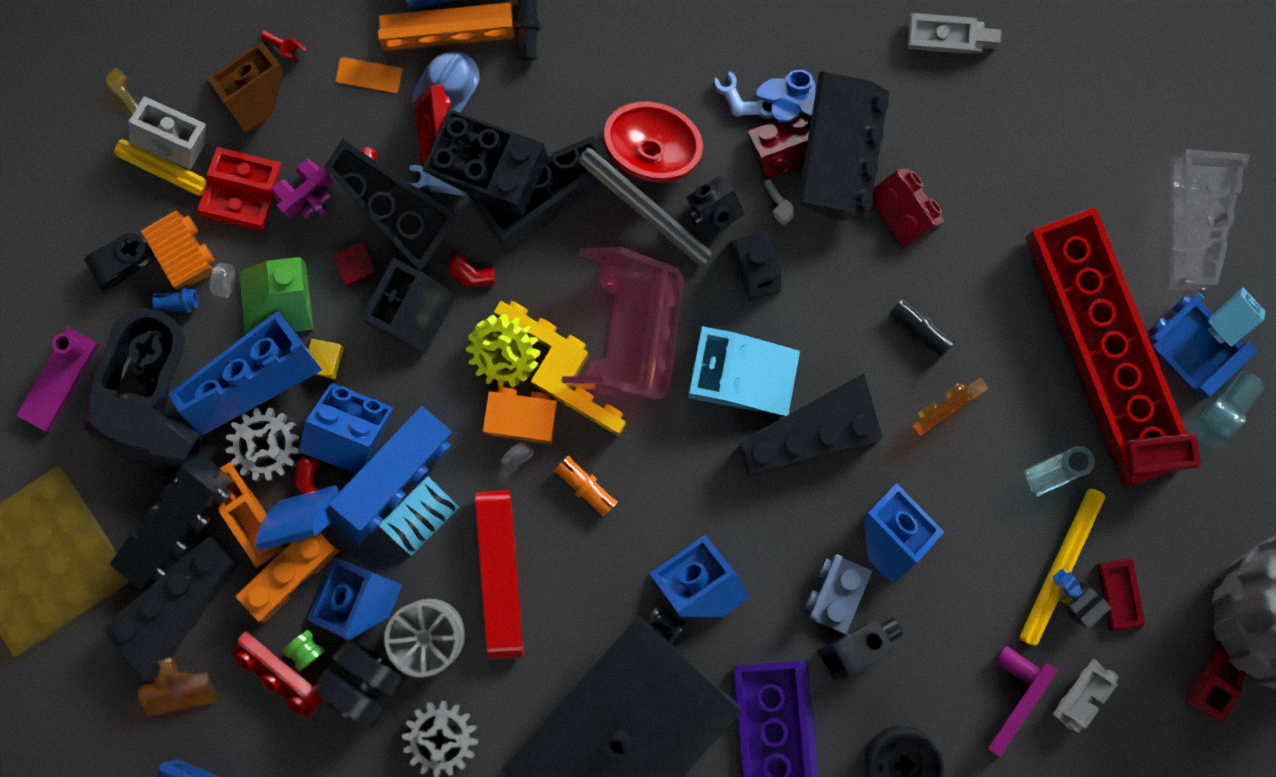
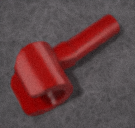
[261,31,306,64]

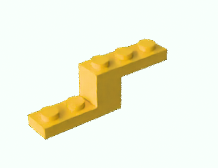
[494,301,626,436]

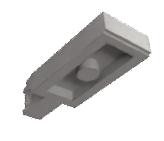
[907,13,1001,54]

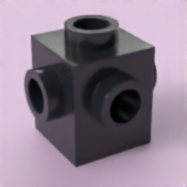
[686,176,746,236]

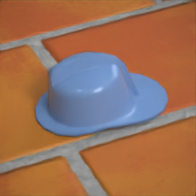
[413,51,479,113]

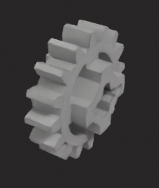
[226,408,301,482]
[402,701,478,777]

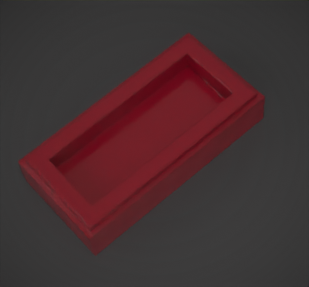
[1125,433,1202,476]
[1097,558,1146,632]

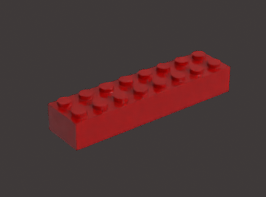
[1025,207,1187,488]

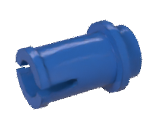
[152,286,199,313]

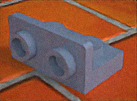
[805,554,872,634]

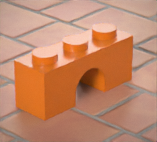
[235,530,341,622]

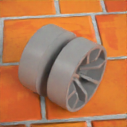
[385,599,466,677]

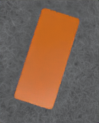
[336,57,402,93]

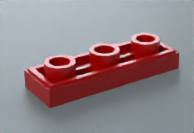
[231,631,324,719]

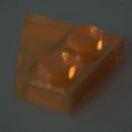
[913,378,989,436]

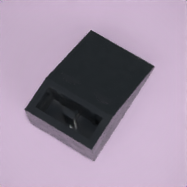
[422,109,549,217]

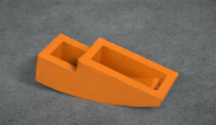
[218,460,285,568]

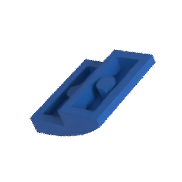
[255,485,339,551]

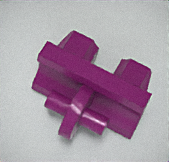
[271,159,334,220]

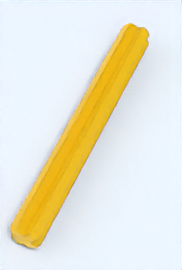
[1020,489,1105,646]

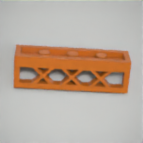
[378,3,515,51]

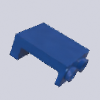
[1148,293,1258,401]

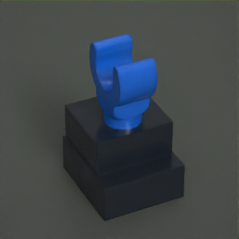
[1052,569,1111,629]

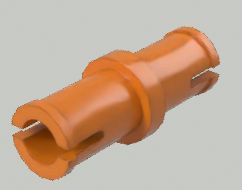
[554,455,618,517]

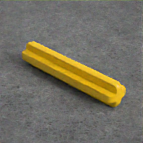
[114,139,208,196]

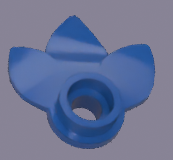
[756,70,816,123]

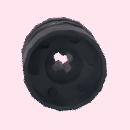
[866,725,945,777]

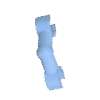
[714,71,773,120]

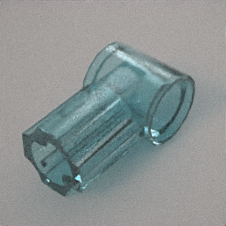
[1199,369,1266,440]
[1023,446,1095,497]

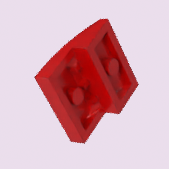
[197,147,282,232]

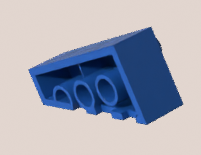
[168,311,322,435]
[328,406,452,547]

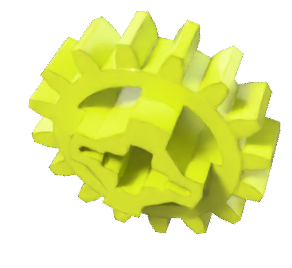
[466,314,540,387]

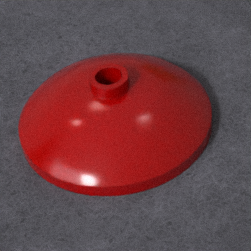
[603,102,703,182]

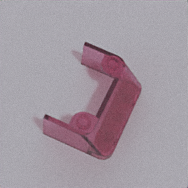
[561,247,683,400]

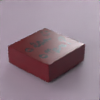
[332,241,378,287]

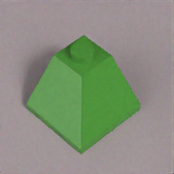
[239,257,313,335]

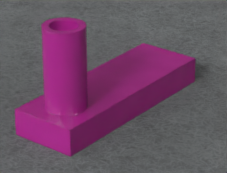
[16,327,100,433]
[987,646,1058,758]

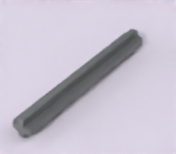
[578,148,712,266]

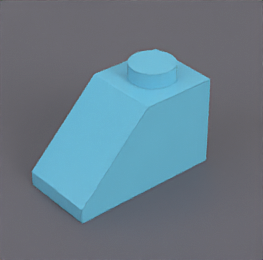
[1208,287,1266,347]

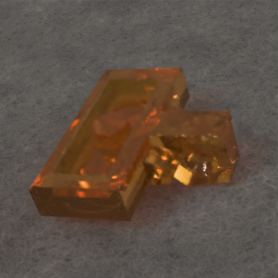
[138,658,217,716]

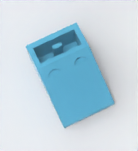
[688,327,800,417]

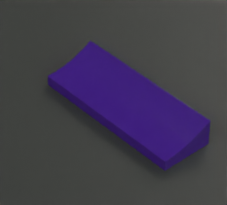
[734,660,819,777]

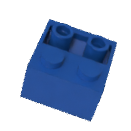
[299,383,394,475]

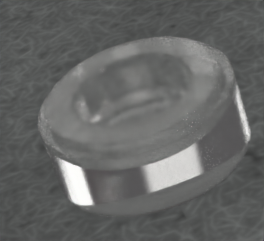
[210,262,235,298]
[501,441,535,473]

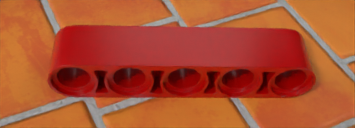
[475,489,524,660]

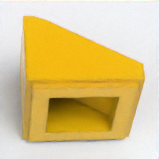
[308,339,344,380]

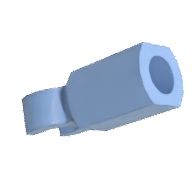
[409,165,466,196]

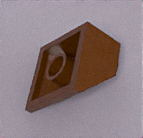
[207,41,283,133]

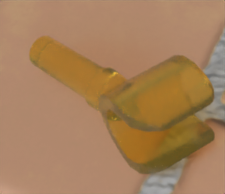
[106,68,138,113]

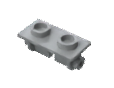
[1053,658,1119,733]

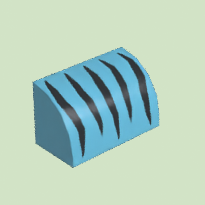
[380,476,459,556]

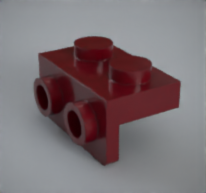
[748,113,811,179]
[872,168,944,248]

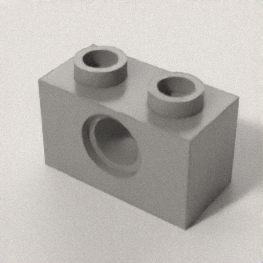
[128,96,206,170]

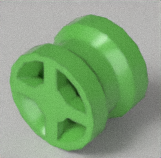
[282,630,326,673]

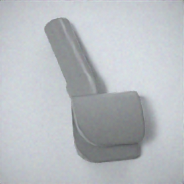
[764,179,794,226]

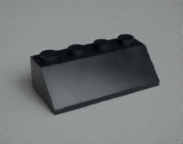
[797,71,889,221]

